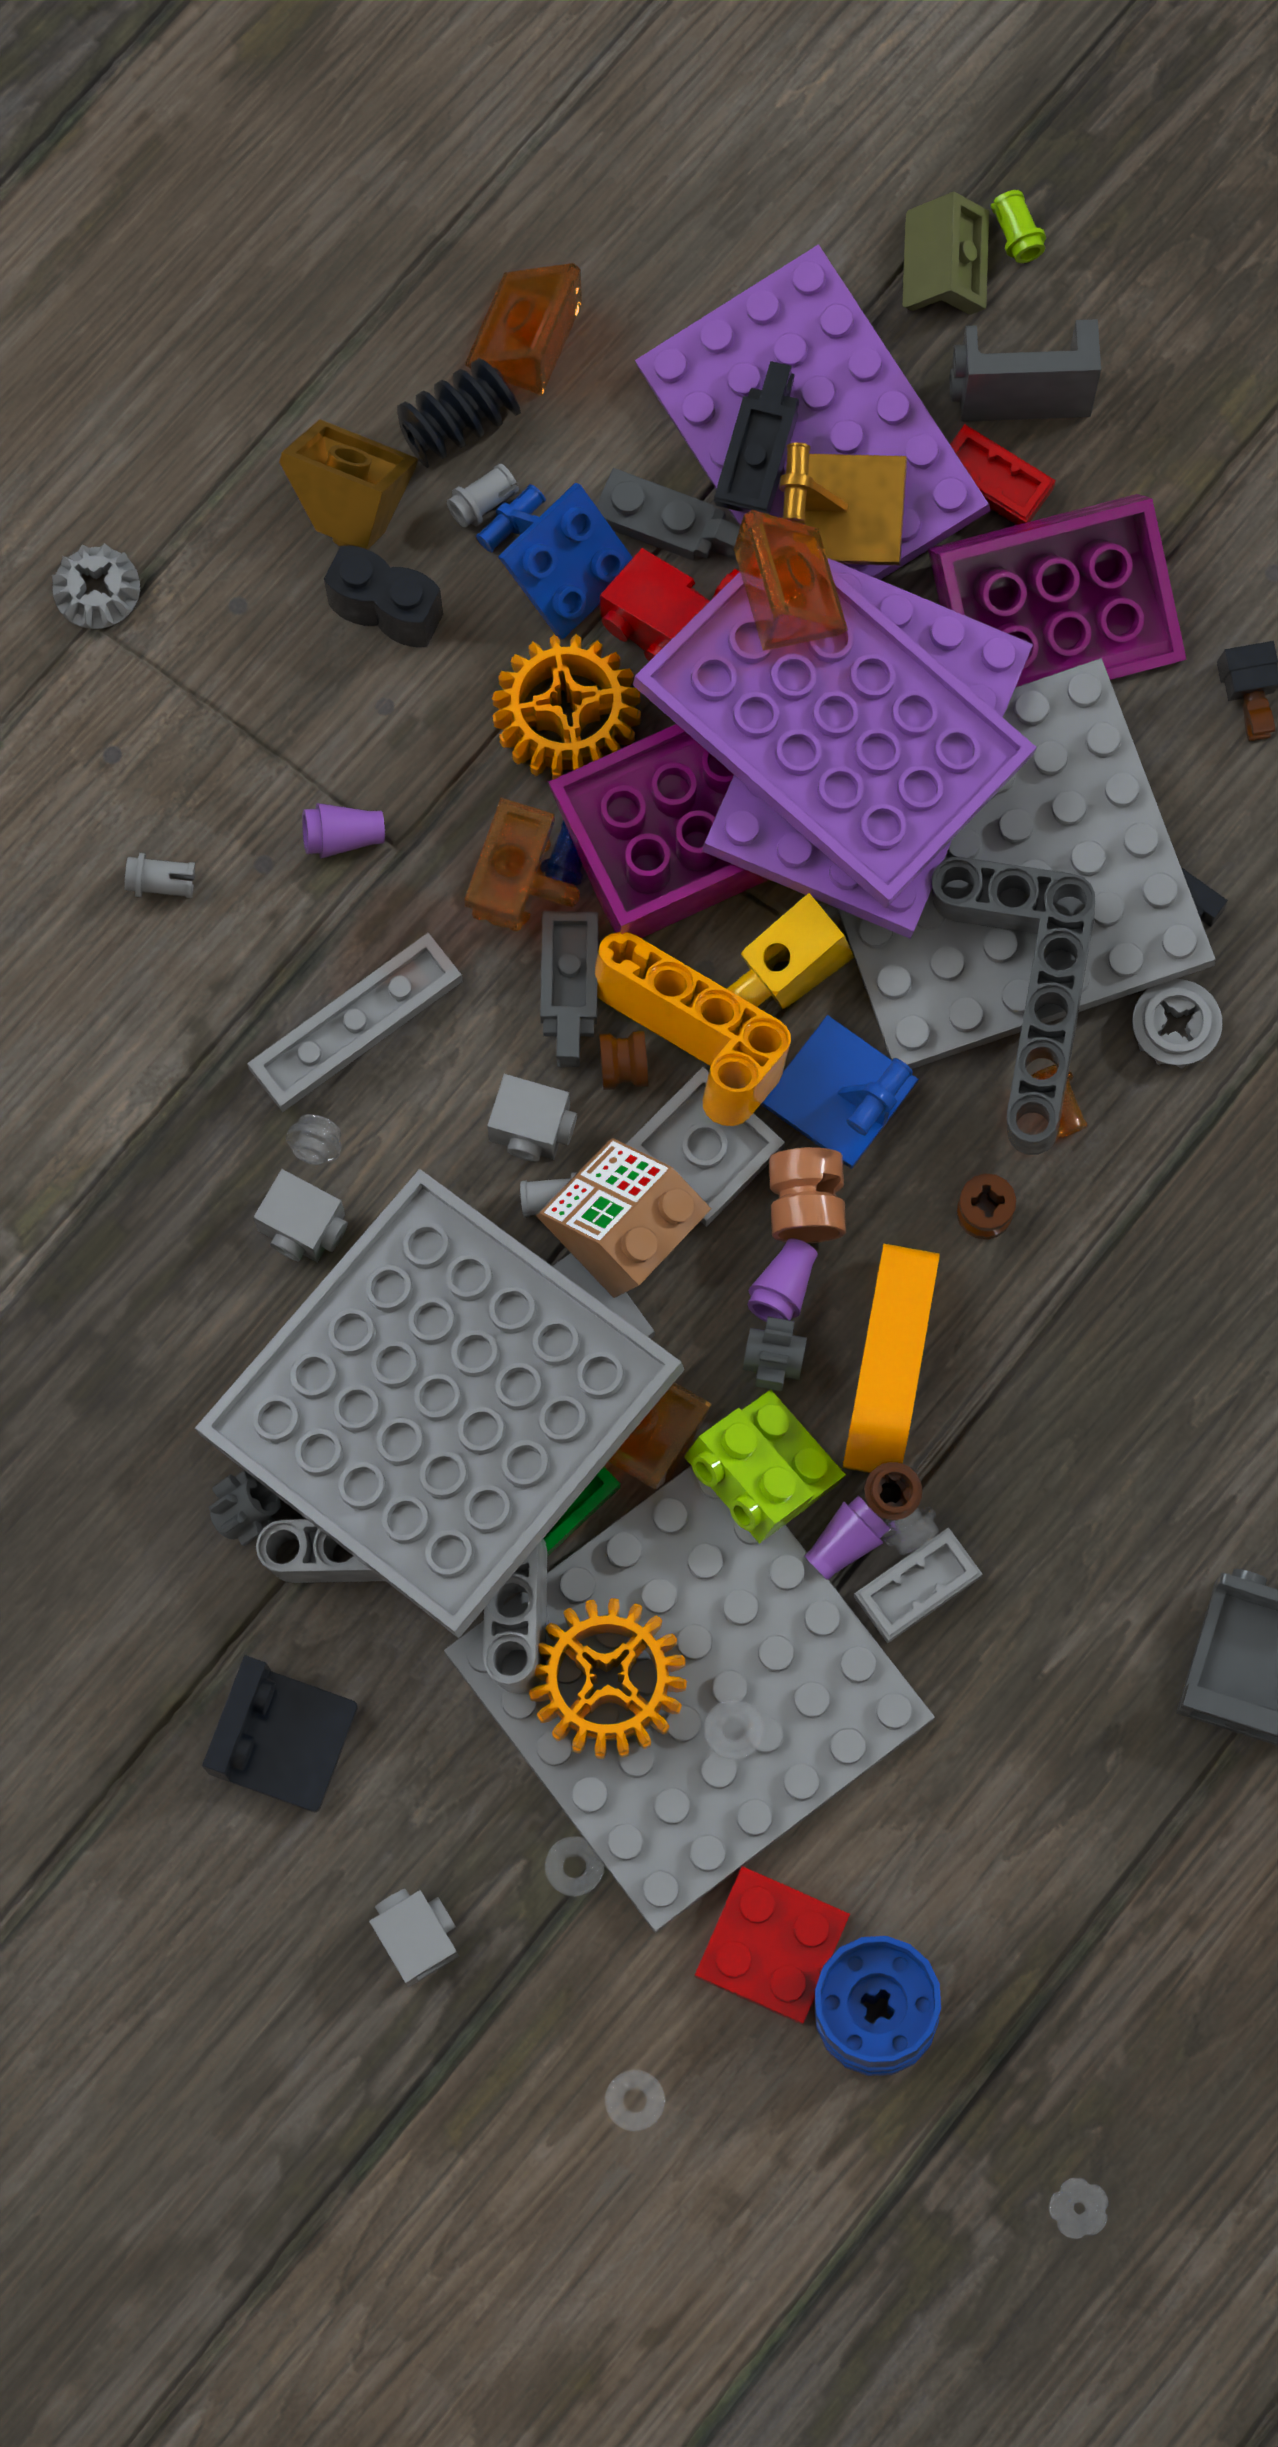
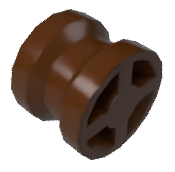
[599,1031,649,1090]
[957,1173,1016,1240]

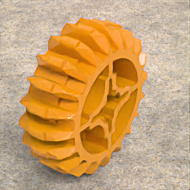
[492,634,641,779]
[529,1598,687,1759]

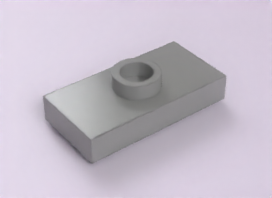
[854,1527,983,1644]

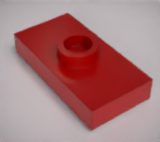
[950,424,1056,525]

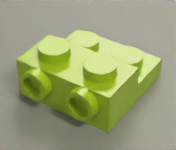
[684,1389,846,1544]

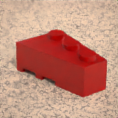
[600,548,710,661]

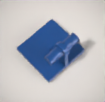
[476,483,633,640]
[761,1015,918,1169]

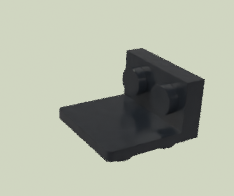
[202,1655,358,1813]

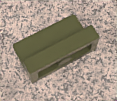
[902,192,989,315]

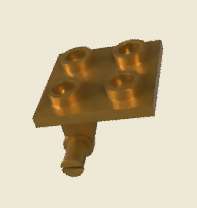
[779,442,907,566]

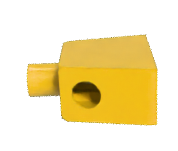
[726,893,854,1009]

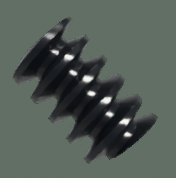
[397,358,521,468]

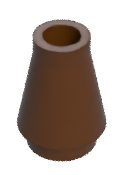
[864,1462,922,1520]

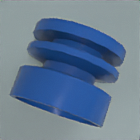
[815,1936,941,2076]

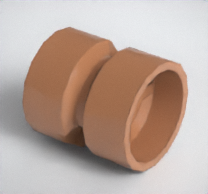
[769,1147,846,1243]

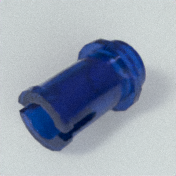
[540,820,583,893]

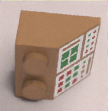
[536,1138,711,1298]

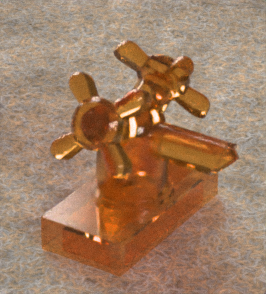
[464,798,580,931]

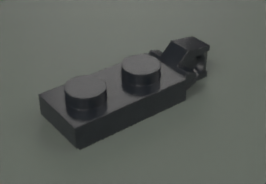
[714,361,799,519]

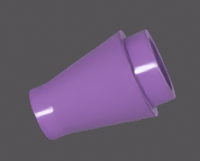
[302,803,385,859]
[747,1238,818,1322]
[804,1495,890,1580]

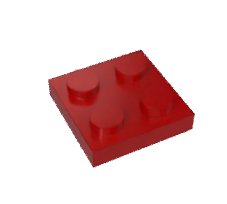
[694,1866,850,2025]

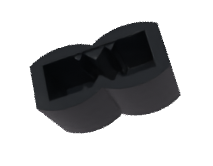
[324,546,443,647]

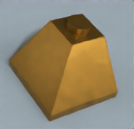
[279,419,418,550]

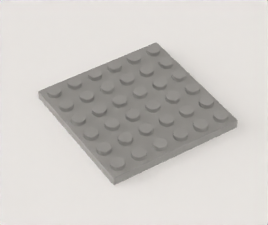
[837,658,1216,1069]
[195,1169,685,1638]
[444,1465,935,1933]

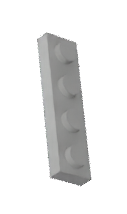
[247,933,463,1112]

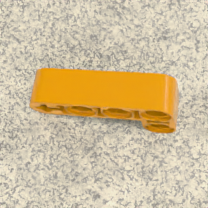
[595,932,791,1126]
[842,1243,940,1473]

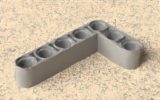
[256,1519,547,1694]

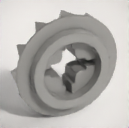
[52,543,140,629]
[1131,979,1222,1068]

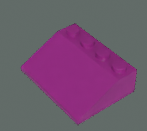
[928,494,1187,688]
[549,724,769,938]

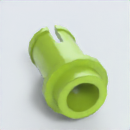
[991,190,1046,263]

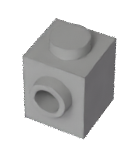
[487,1074,577,1161]
[253,1169,348,1263]
[369,1889,459,1987]

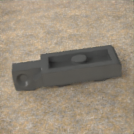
[596,468,746,561]
[540,911,599,1067]

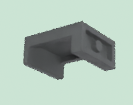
[949,319,1101,421]
[1176,1569,1278,1746]

